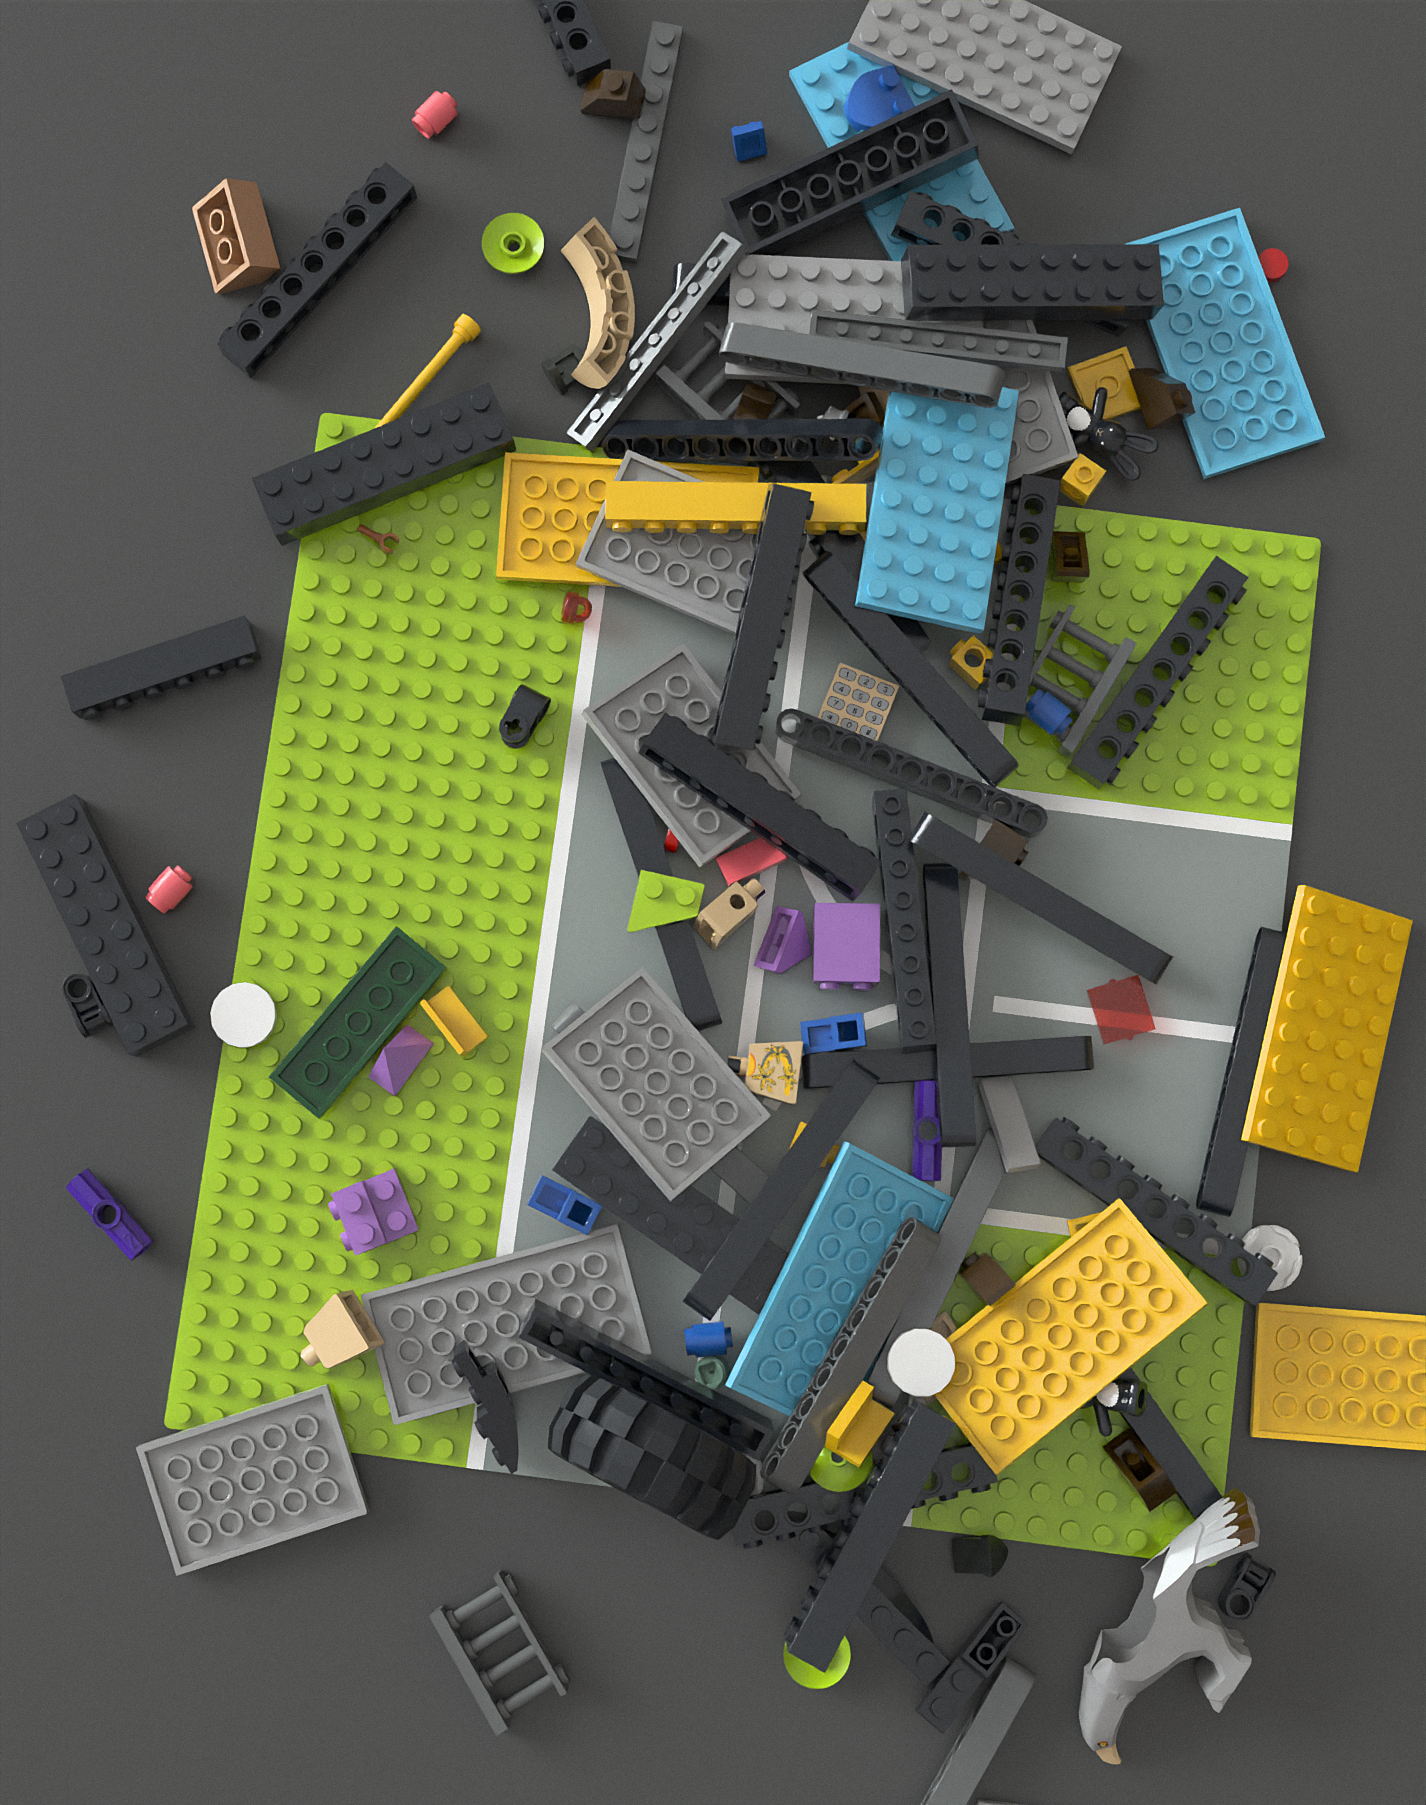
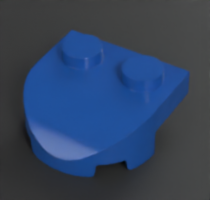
[844,65,915,132]

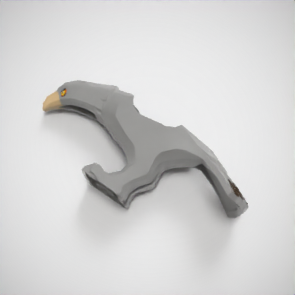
[1078,1488,1260,1764]

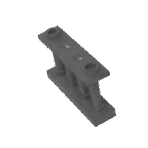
[656,321,800,466]
[1024,605,1137,758]
[429,1569,570,1736]

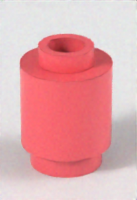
[411,91,458,139]
[145,865,193,914]

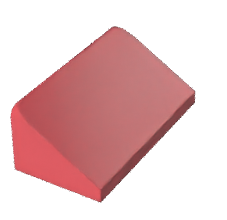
[715,838,788,887]

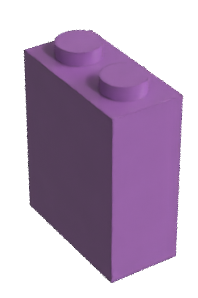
[813,903,880,991]

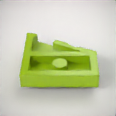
[627,870,705,933]

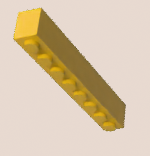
[605,481,866,535]

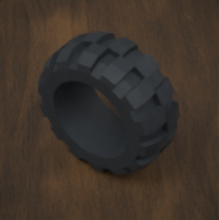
[548,1374,757,1540]

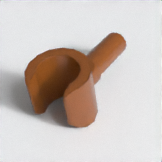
[357,524,399,555]

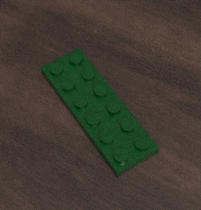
[269,926,447,1119]

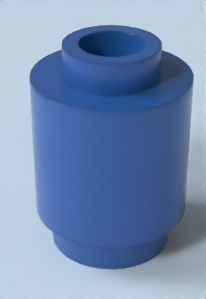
[1025,689,1073,736]
[684,1321,733,1358]

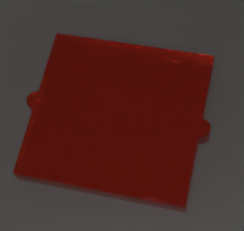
[1086,975,1156,1045]

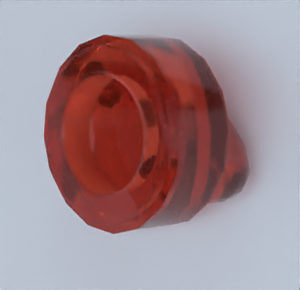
[561,591,592,625]

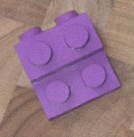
[328,1169,420,1256]

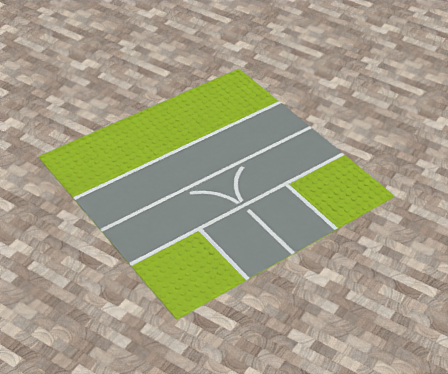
[164,413,1321,1567]

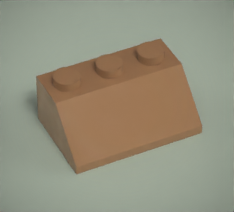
[192,178,281,294]

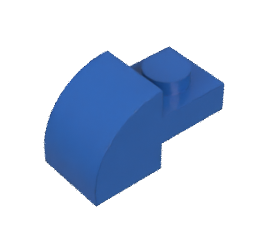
[800,1013,868,1055]
[527,1174,602,1235]

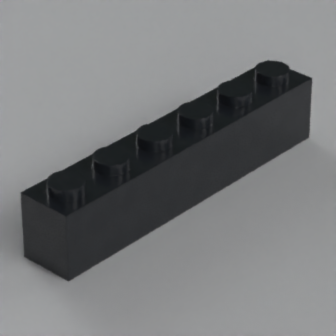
[61,615,262,720]

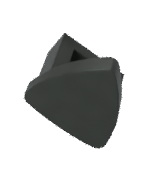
[542,344,583,395]
[952,1535,1009,1577]

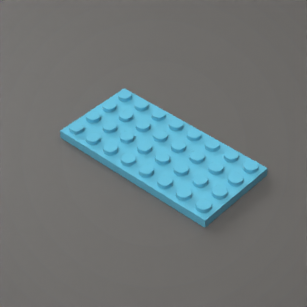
[789,42,1015,261]
[1126,208,1325,479]
[855,387,1019,634]
[725,1141,954,1416]

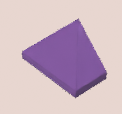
[753,906,812,974]
[369,1024,434,1096]

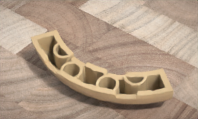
[561,217,635,389]

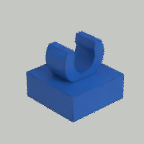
[731,121,767,162]

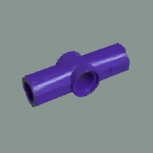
[912,1081,942,1181]
[66,1168,154,1261]

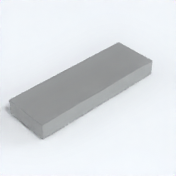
[978,1075,1041,1173]

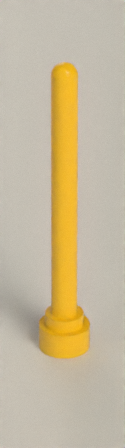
[375,314,481,428]

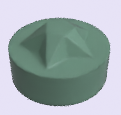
[695,1356,730,1390]

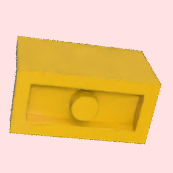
[420,985,489,1057]
[825,1380,895,1468]

